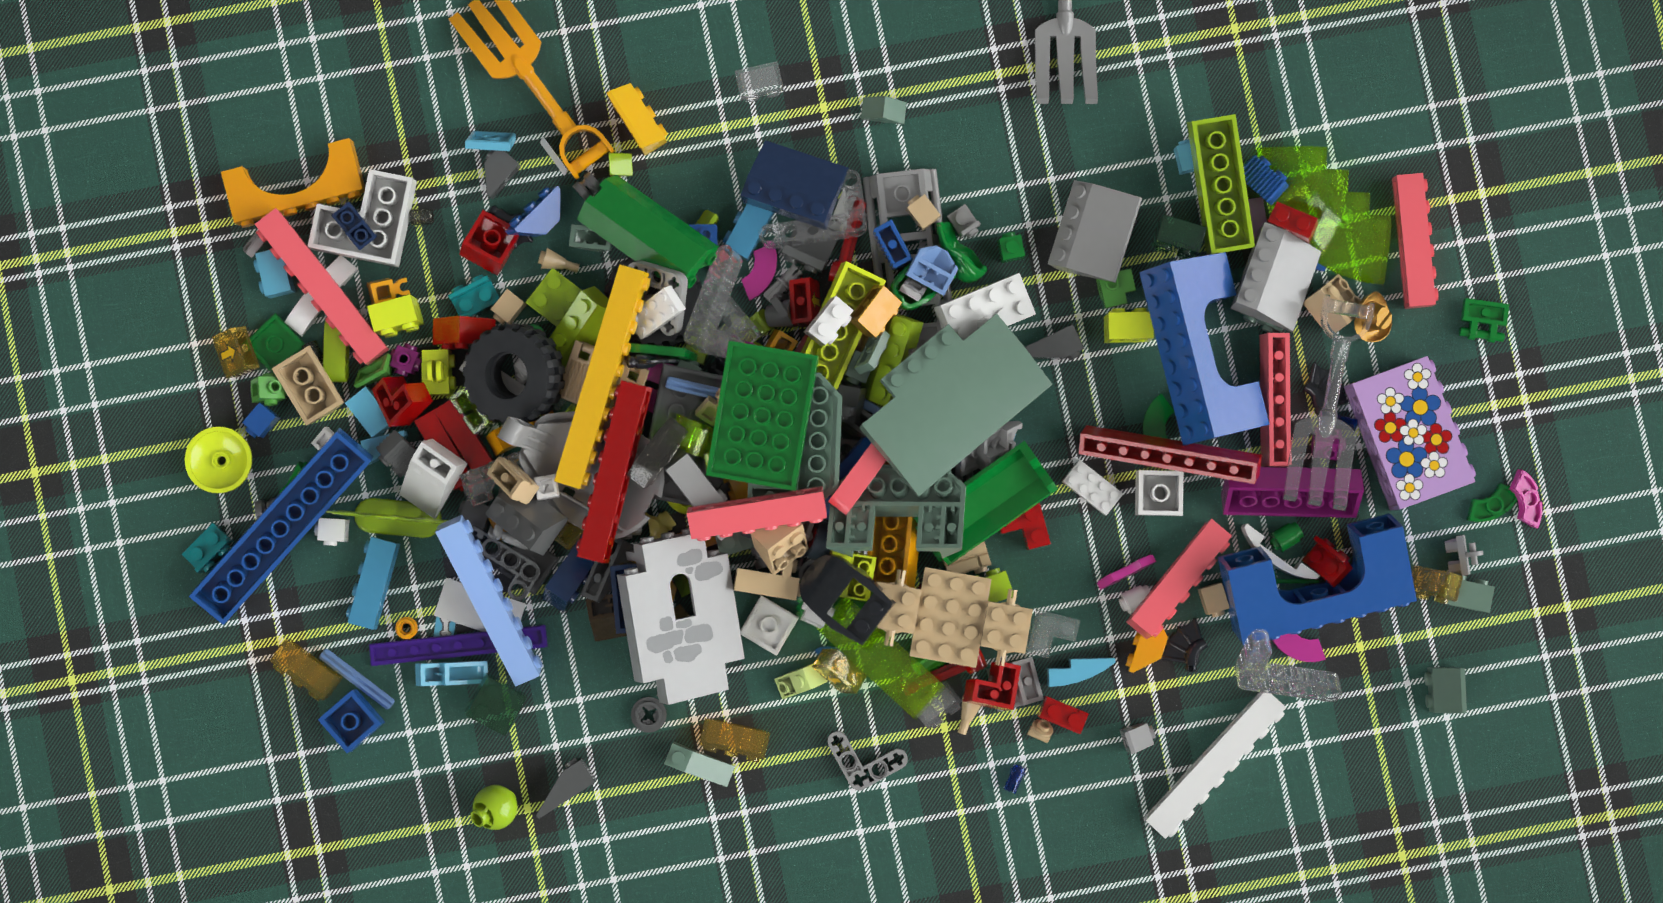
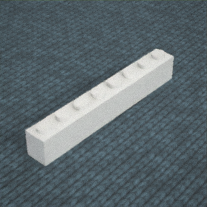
[1143,688,1286,839]

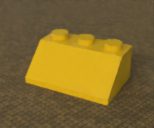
[607,83,668,156]

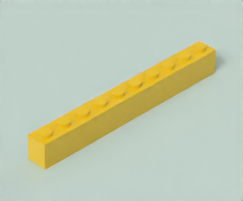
[554,264,651,489]

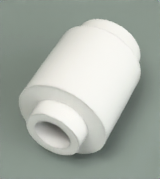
[1119,585,1150,614]

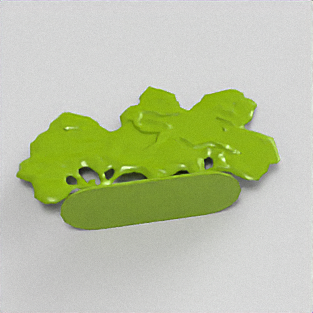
[325,498,449,538]

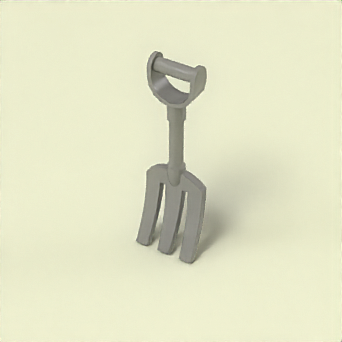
[1035,0,1098,104]

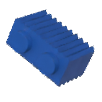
[1243,155,1289,205]
[873,220,913,271]

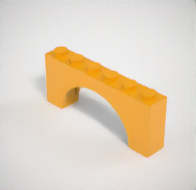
[221,138,365,228]

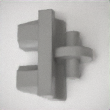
[1445,535,1484,576]

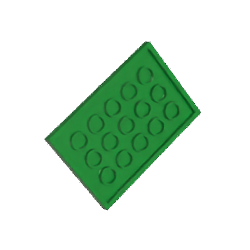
[706,341,819,491]

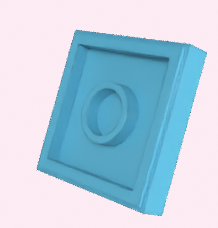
[465,131,516,151]

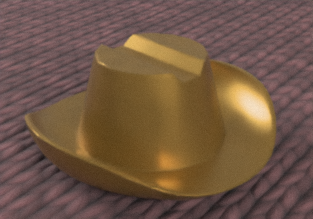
[1354,291,1392,342]

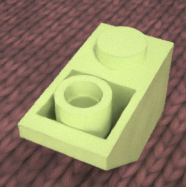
[774,661,828,699]

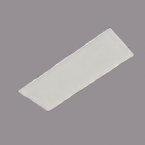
[434,578,526,632]

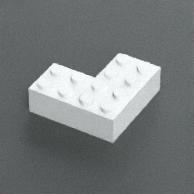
[308,169,417,267]
[934,273,1036,341]

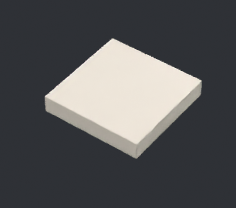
[740,595,799,656]

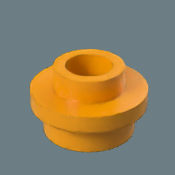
[395,617,418,639]

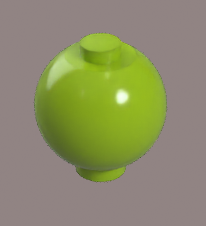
[470,785,518,830]

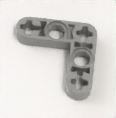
[628,260,688,336]
[828,731,908,791]

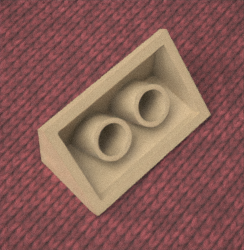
[272,346,344,426]

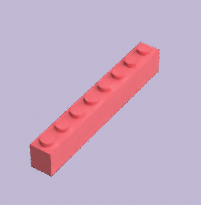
[255,208,389,366]

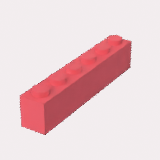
[1392,173,1438,309]
[1259,333,1291,467]
[687,486,827,541]
[1126,519,1232,639]

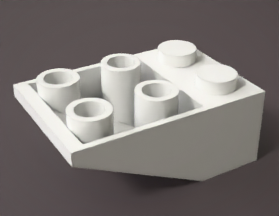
[399,439,468,519]

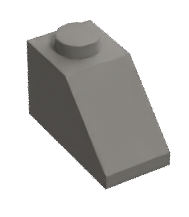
[1120,722,1156,754]

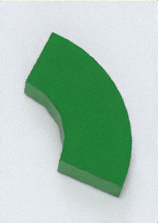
[1142,394,1174,439]
[1466,483,1517,522]

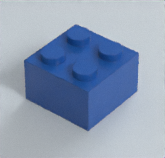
[318,689,385,753]

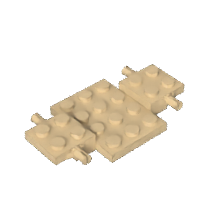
[877,567,1033,668]

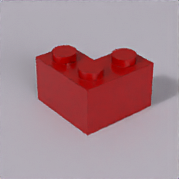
[433,316,496,350]
[372,376,433,427]
[999,502,1051,550]
[963,661,1021,711]

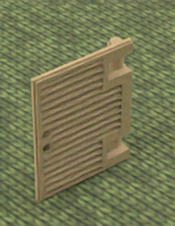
[559,340,650,408]

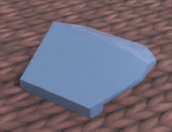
[905,245,958,296]

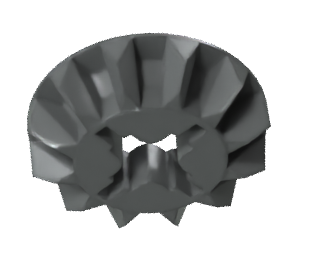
[631,697,667,733]

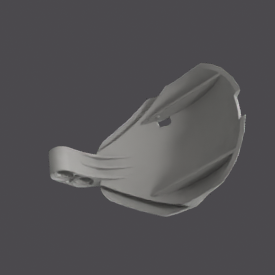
[497,411,665,539]

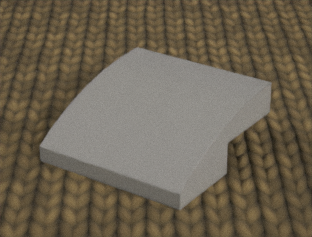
[986,657,1044,712]

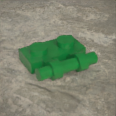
[1459,298,1510,343]

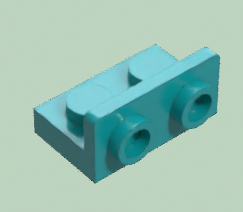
[448,275,500,317]
[182,523,233,573]

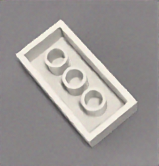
[635,285,686,339]
[1062,460,1123,516]

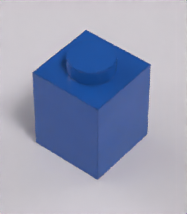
[242,402,281,438]

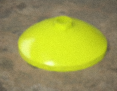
[185,427,252,493]

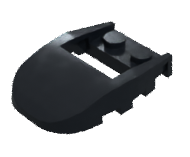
[800,554,896,645]

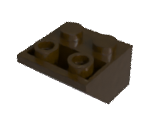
[585,594,627,642]

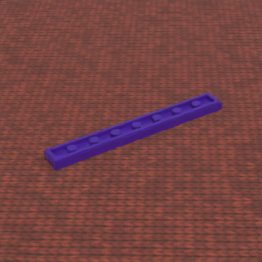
[369,625,548,666]

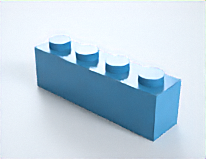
[723,203,774,261]
[346,537,400,630]

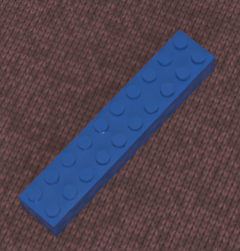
[189,427,374,625]

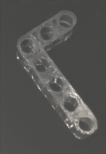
[759,169,867,249]
[684,245,745,358]
[1234,629,1343,702]

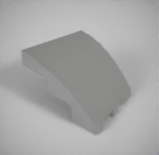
[956,421,1022,477]

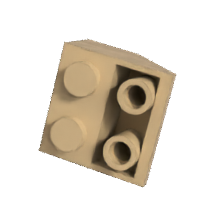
[1303,274,1361,337]
[751,522,809,575]

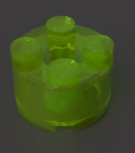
[666,414,714,459]

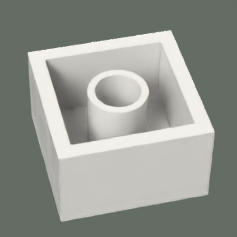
[1135,470,1184,516]

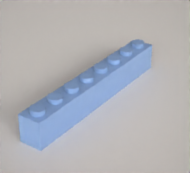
[435,515,543,687]

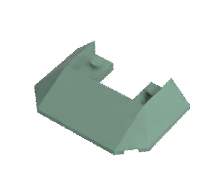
[747,372,842,499]
[826,465,966,559]

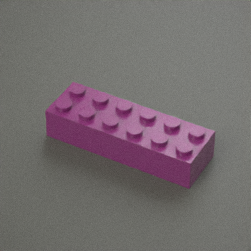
[1221,467,1364,518]

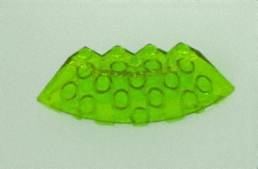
[1257,146,1391,285]

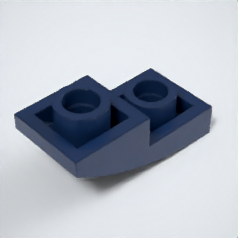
[331,201,377,251]

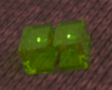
[449,387,495,435]

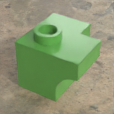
[1096,269,1136,309]

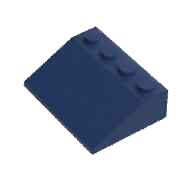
[741,140,849,230]

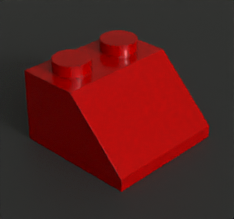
[459,210,520,276]

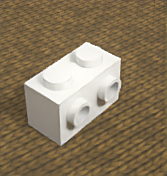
[804,296,854,346]

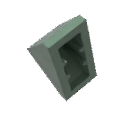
[861,96,907,125]
[569,225,612,252]

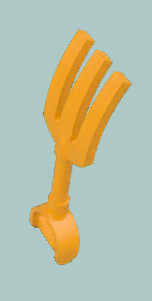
[449,0,615,180]

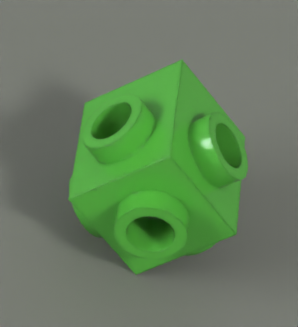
[251,373,287,406]

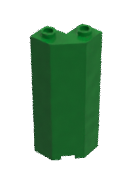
[577,175,719,289]
[914,440,1058,566]

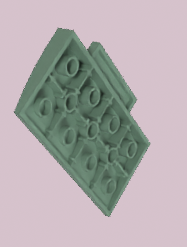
[859,313,1052,497]

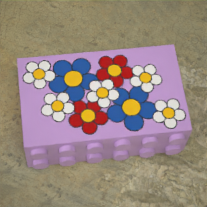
[1344,356,1476,511]

